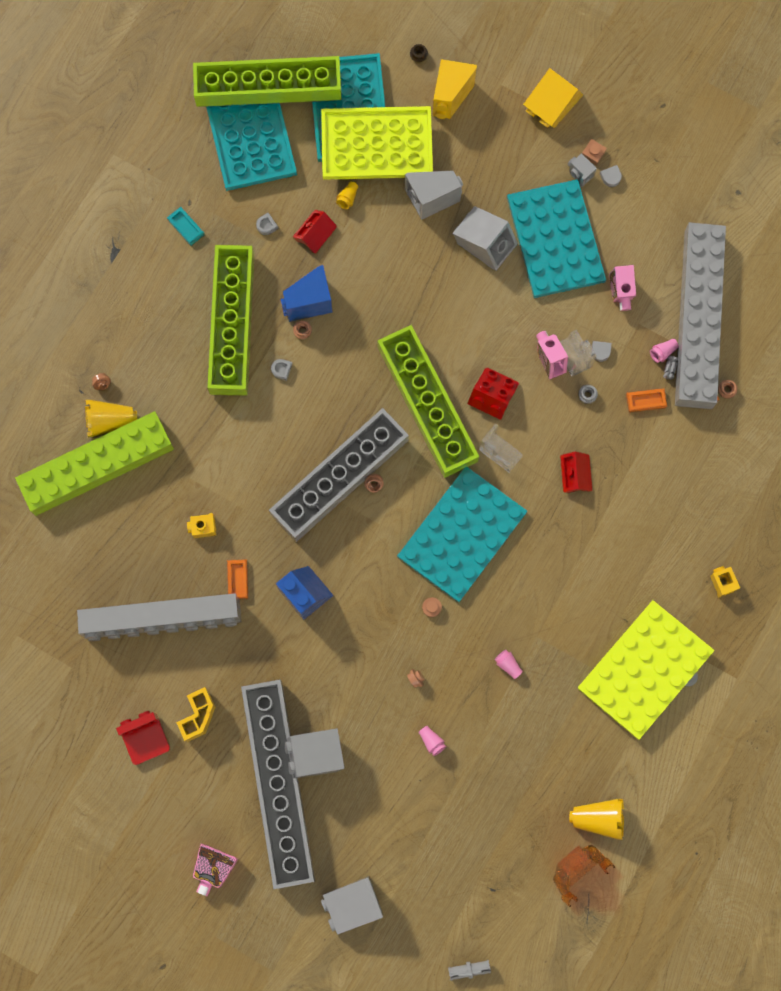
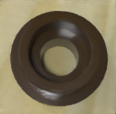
[410,44,428,62]

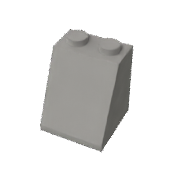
[405,171,463,220]
[452,206,518,271]
[285,728,344,778]
[321,876,383,935]

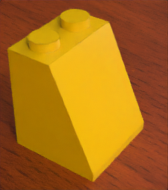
[433,59,477,119]
[523,68,583,128]

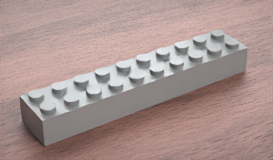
[675,222,726,409]
[241,680,315,889]

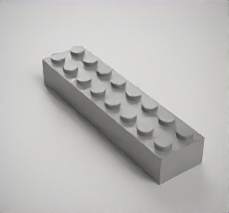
[269,408,409,542]
[77,593,241,641]

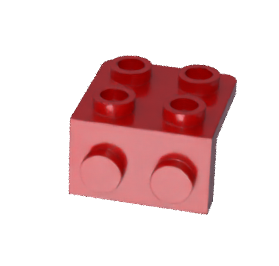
[467,368,519,420]
[116,711,170,765]

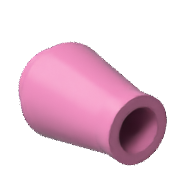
[650,339,679,363]
[494,649,523,679]
[419,726,446,756]

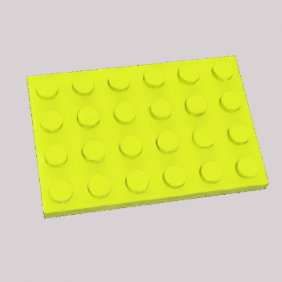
[321,106,433,180]
[577,600,715,741]

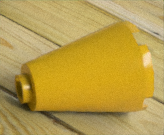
[85,399,137,438]
[569,799,624,840]

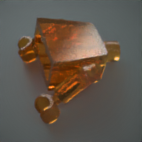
[553,845,615,907]

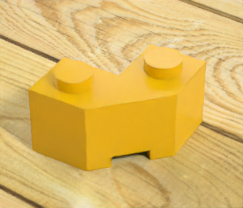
[176,687,216,742]

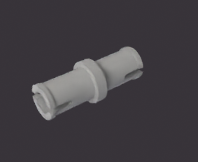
[448,960,491,981]

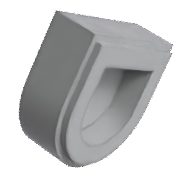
[600,165,622,187]
[256,213,278,235]
[591,341,612,362]
[271,359,293,381]

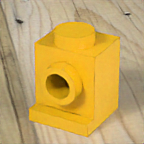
[187,513,217,538]
[710,566,740,598]

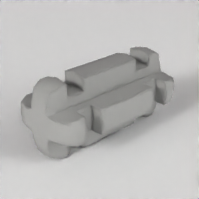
[663,356,678,380]

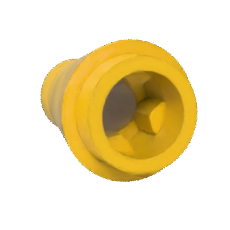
[336,181,358,210]

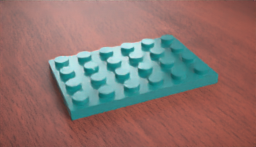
[312,53,385,162]
[206,103,297,191]
[507,179,606,298]
[397,467,527,603]

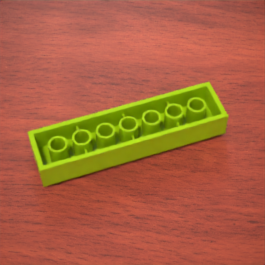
[193,56,342,107]
[207,245,254,396]
[377,325,479,478]
[15,411,174,516]

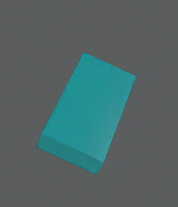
[167,207,205,246]

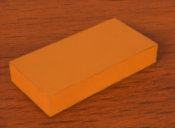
[626,388,667,412]
[227,559,248,599]

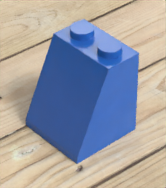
[280,265,333,322]
[276,566,333,620]

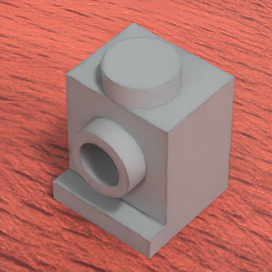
[567,153,597,188]

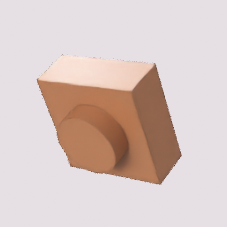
[582,139,607,165]

